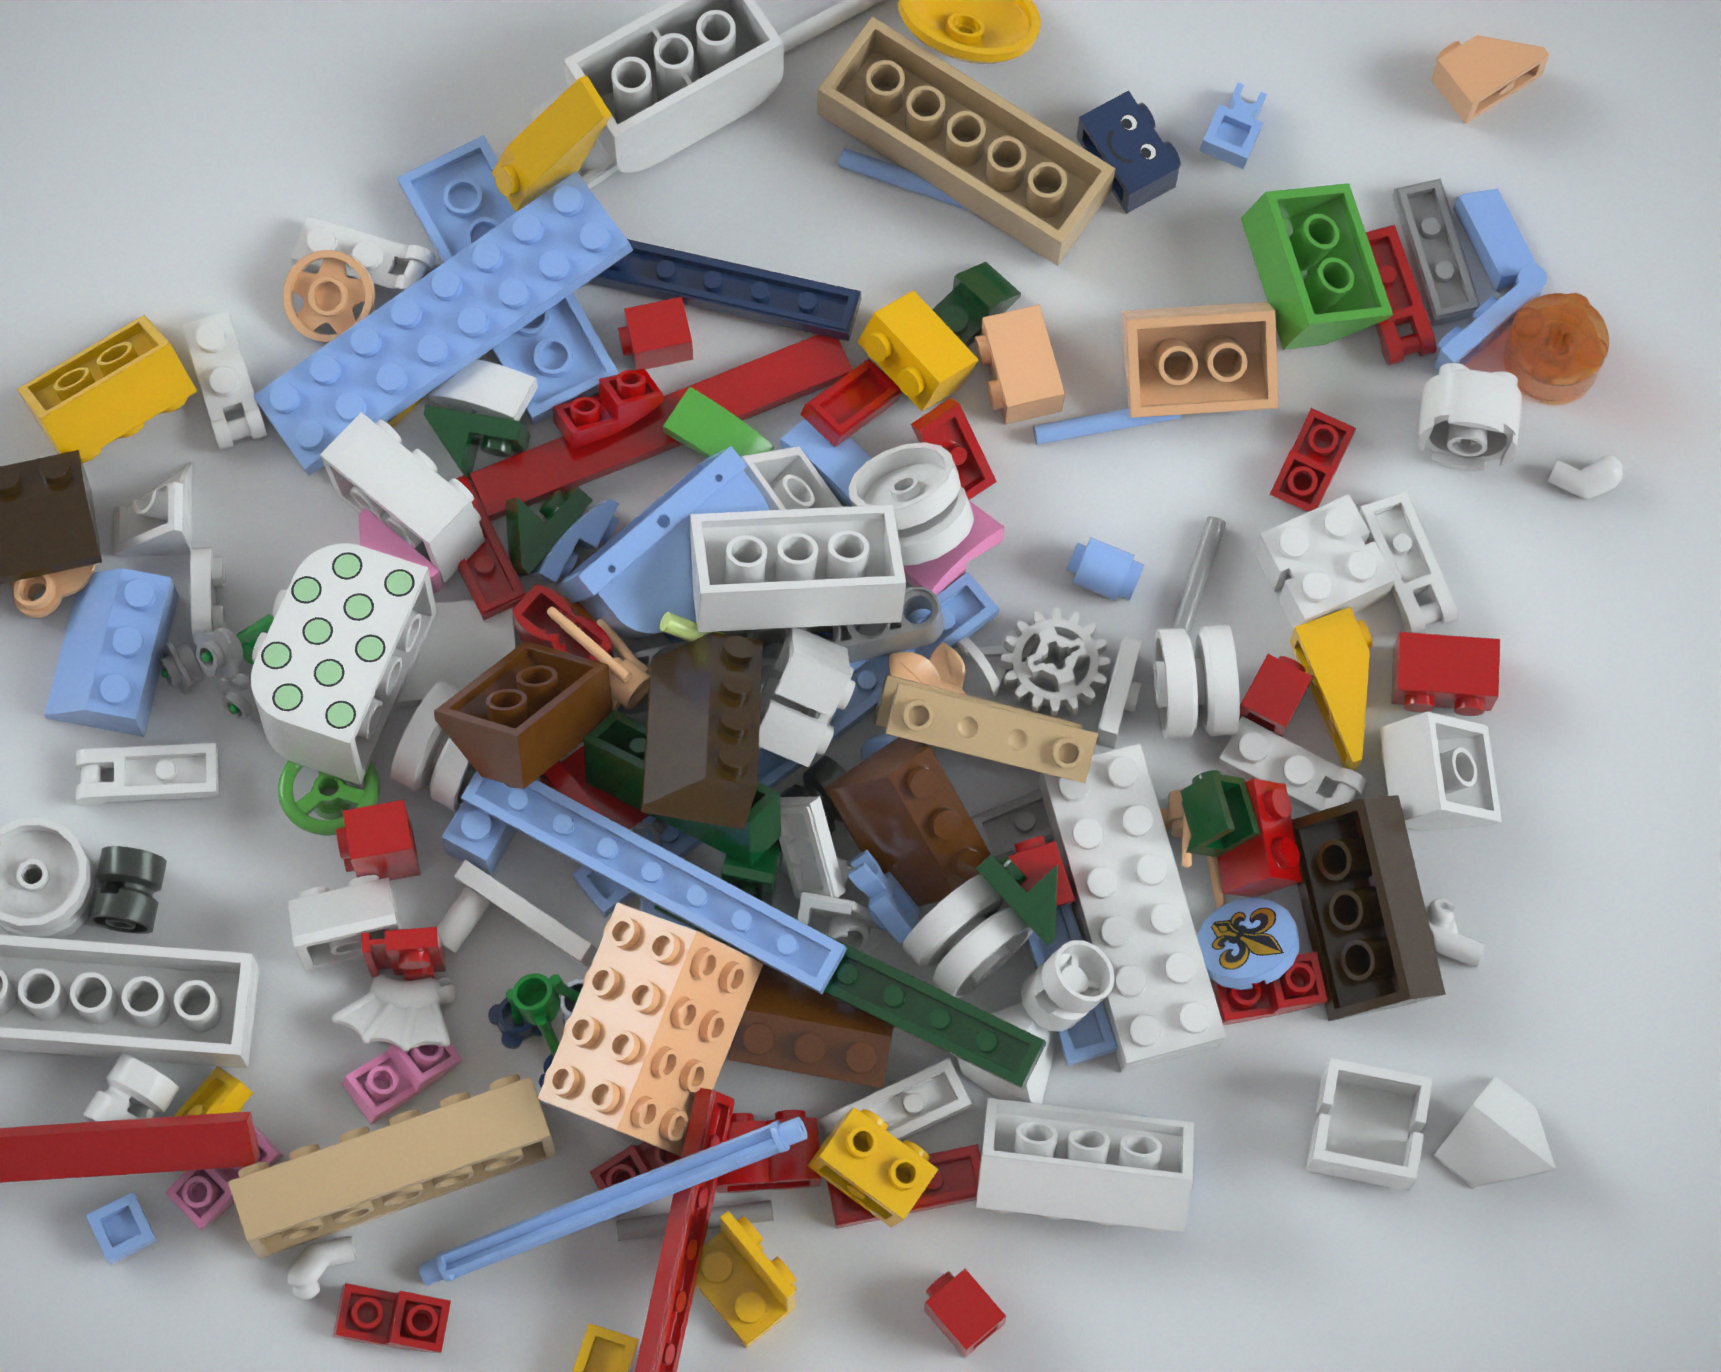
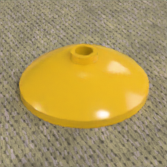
[898,0,1041,64]

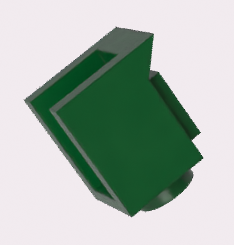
[1180,770,1261,857]

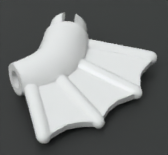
[332,975,456,1051]

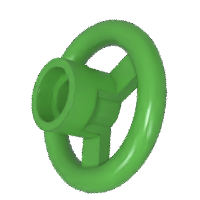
[278,761,380,836]

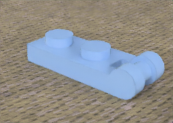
[1434,264,1547,372]

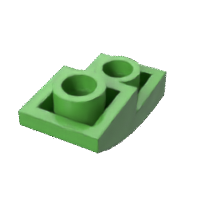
[663,387,774,458]

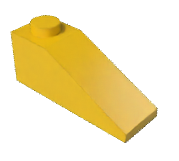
[491,75,612,212]
[1290,607,1372,772]

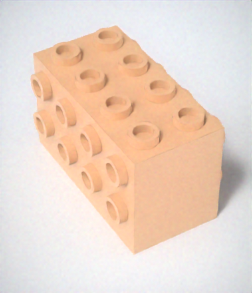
[537,903,763,1156]

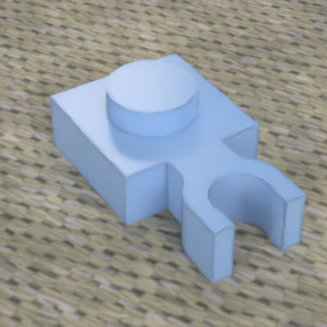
[1199,82,1267,169]
[847,850,920,944]

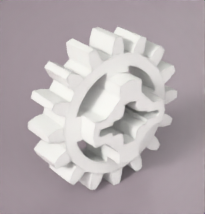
[1000,607,1110,717]

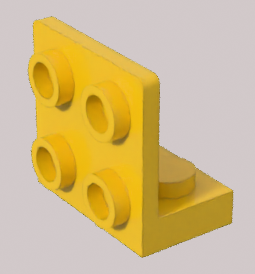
[695,1211,797,1348]

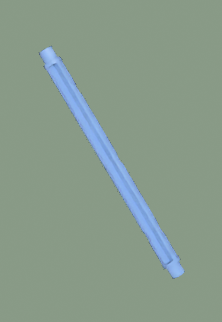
[419,1117,807,1286]

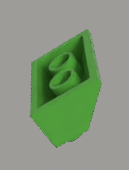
[1241,183,1393,350]

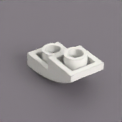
[429,359,538,421]

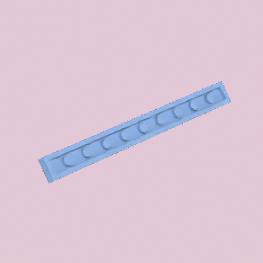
[573,572,1000,917]

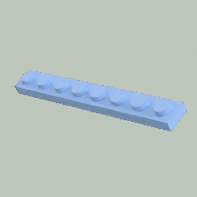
[461,771,847,995]

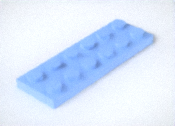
[397,135,619,425]

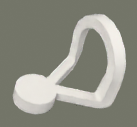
[956,629,1033,697]

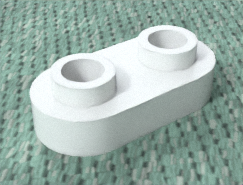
[190,547,226,646]

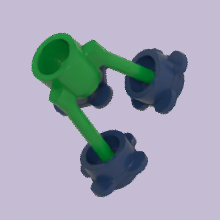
[488,973,584,1088]

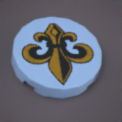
[1197,897,1299,990]

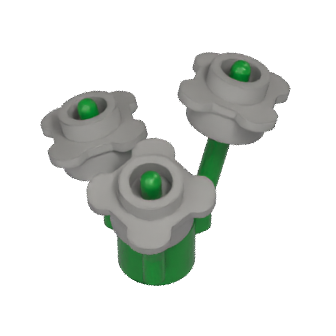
[159,614,274,723]

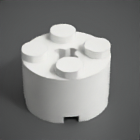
[1417,363,1522,471]

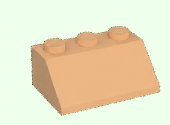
[1121,302,1279,418]

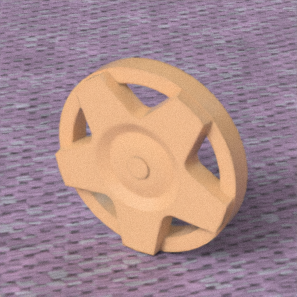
[283,250,376,343]

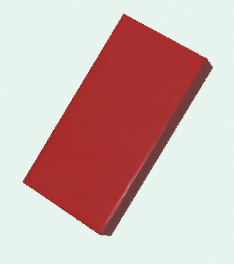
[800,358,903,447]

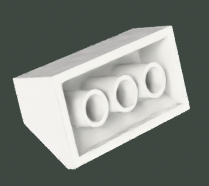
[690,505,906,633]
[976,1098,1194,1233]

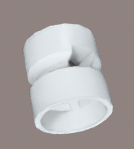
[1021,940,1115,1032]
[82,1053,179,1122]

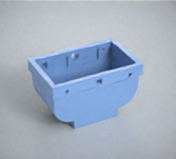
[557,446,770,643]

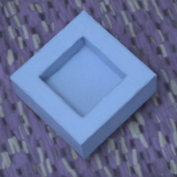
[86,1192,158,1265]

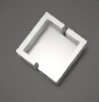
[1254,494,1395,628]
[759,627,855,767]
[1306,1058,1433,1191]

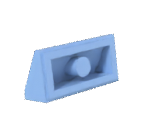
[1454,189,1537,291]

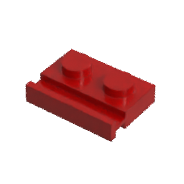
[361,927,446,981]

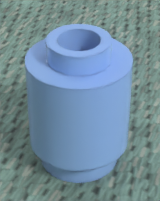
[1067,537,1144,601]

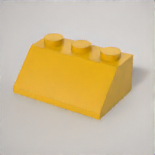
[17,315,197,463]

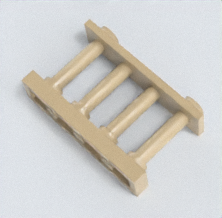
[873,674,1098,783]

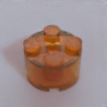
[1503,293,1609,405]

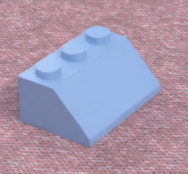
[44,568,179,737]

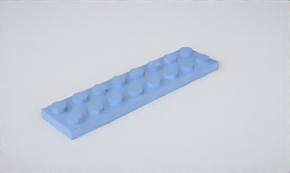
[254,171,633,476]

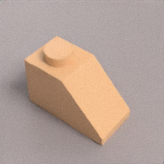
[1431,35,1550,124]

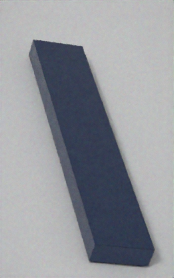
[587,239,862,341]

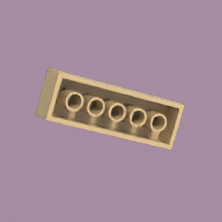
[817,16,1115,266]
[228,1075,557,1259]

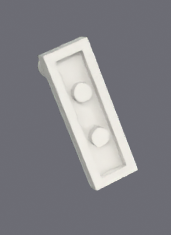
[437,860,597,967]

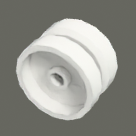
[848,442,974,566]
[1153,624,1240,739]
[390,681,476,813]
[0,817,97,939]
[902,874,1033,999]

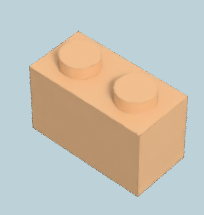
[974,304,1065,425]

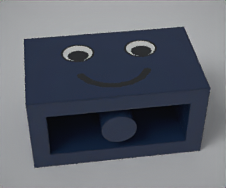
[1076,90,1181,214]

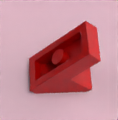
[910,398,997,500]

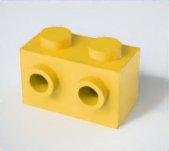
[857,290,979,412]
[808,1107,938,1228]

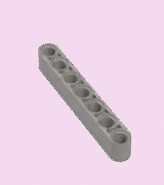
[616,587,944,714]

